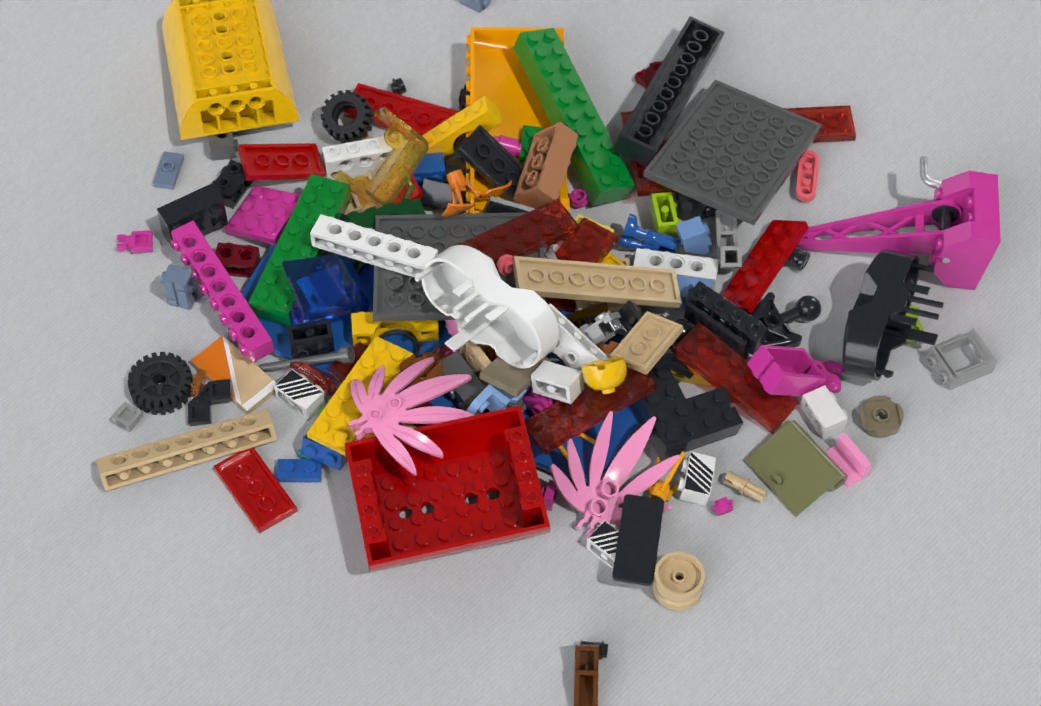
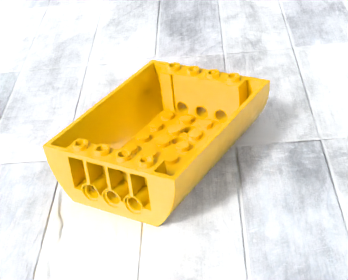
[162,0,300,140]

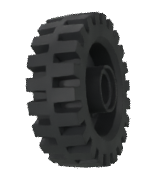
[128,352,194,415]

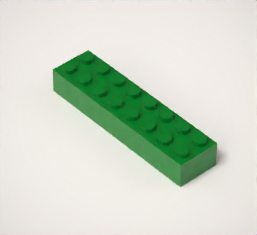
[249,174,351,326]

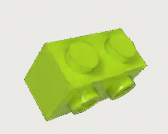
[650,192,681,238]

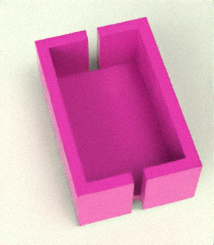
[747,345,827,396]

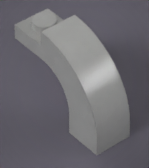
[715,210,742,268]

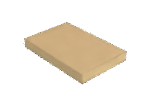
[610,311,684,375]

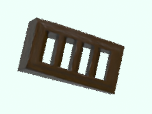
[566,303,611,328]

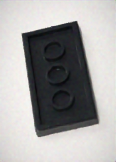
[456,125,524,204]

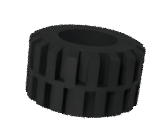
[321,90,374,143]

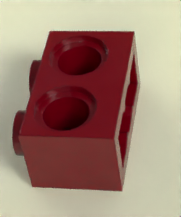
[215,242,261,278]

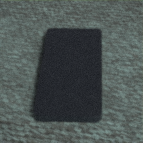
[612,494,664,586]

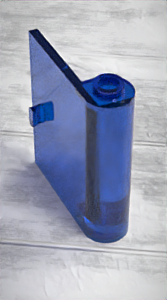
[282,254,369,324]

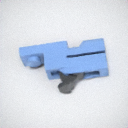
[466,384,532,415]

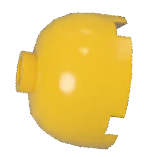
[581,357,627,394]

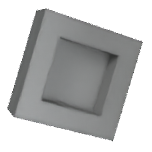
[112,402,144,432]

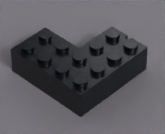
[623,365,743,461]

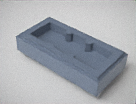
[153,151,184,190]

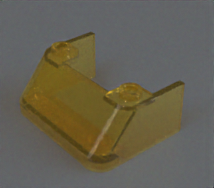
[330,107,429,206]

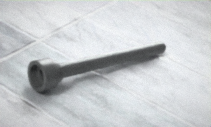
[259,345,355,372]

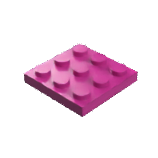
[224,185,301,245]

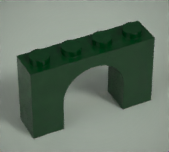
[344,198,426,269]

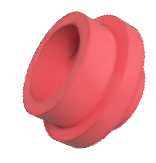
[497,254,514,275]

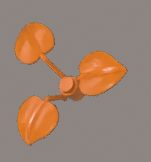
[441,170,512,218]

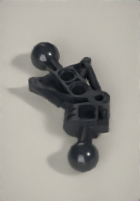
[673,292,821,361]

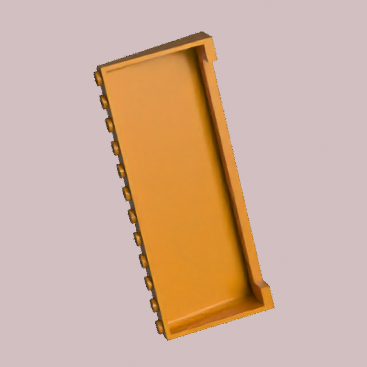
[466,27,570,235]

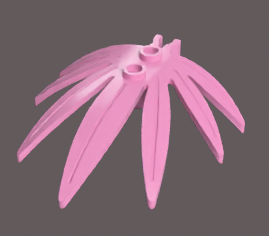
[348,357,474,476]
[550,411,680,537]

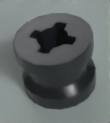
[785,246,811,271]

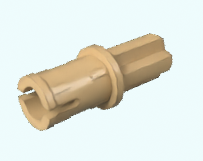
[723,471,767,502]

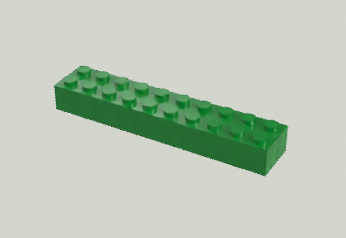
[513,28,635,206]

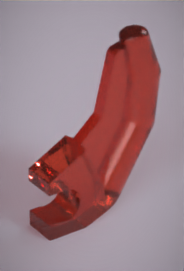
[290,362,337,397]

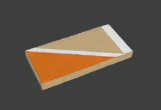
[190,335,276,414]

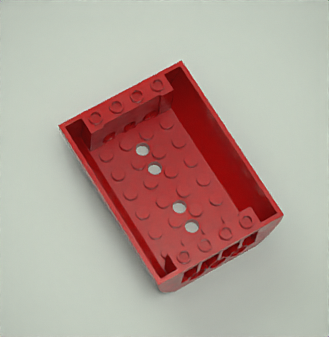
[344,405,551,572]

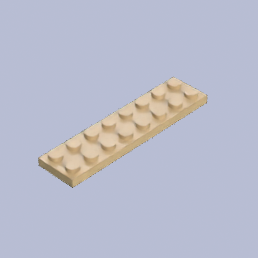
[513,256,682,308]

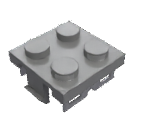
[578,311,624,345]

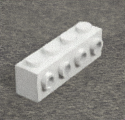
[549,303,609,383]

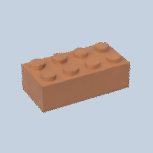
[513,122,578,209]

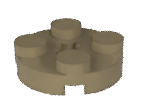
[859,396,904,437]

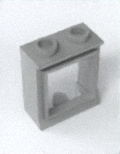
[927,329,997,391]

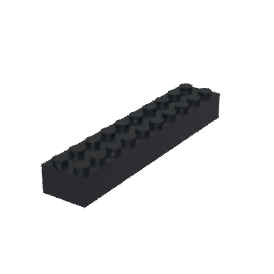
[613,16,725,166]

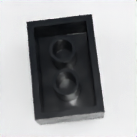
[157,183,228,250]

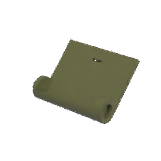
[744,420,848,517]

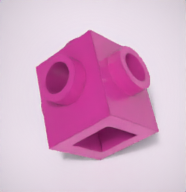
[523,387,562,417]

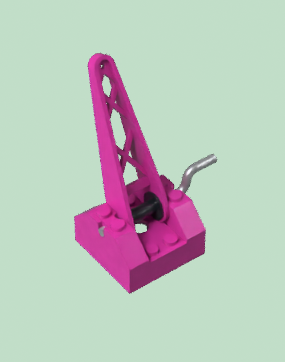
[797,156,1001,290]

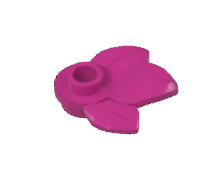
[805,360,844,393]

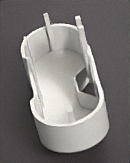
[415,245,559,368]

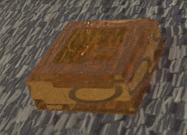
[190,369,207,398]

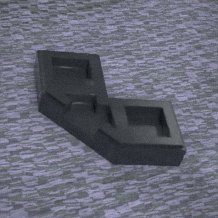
[188,379,232,426]

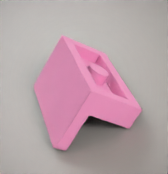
[825,433,872,487]

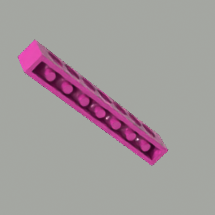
[170,221,274,363]

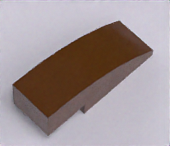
[574,644,599,706]

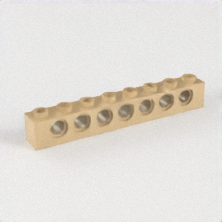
[96,409,277,491]

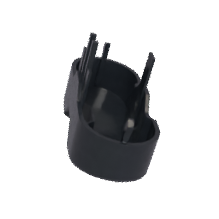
[842,249,944,381]

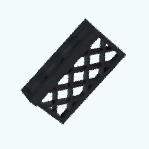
[618,300,694,379]

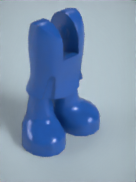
[618,214,681,254]

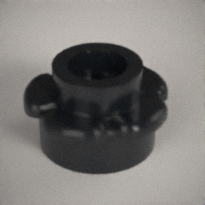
[390,78,407,95]

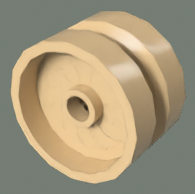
[653,551,705,611]

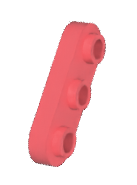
[795,150,819,202]

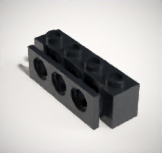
[684,281,769,358]

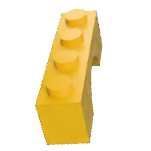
[421,96,502,159]
[351,311,439,346]

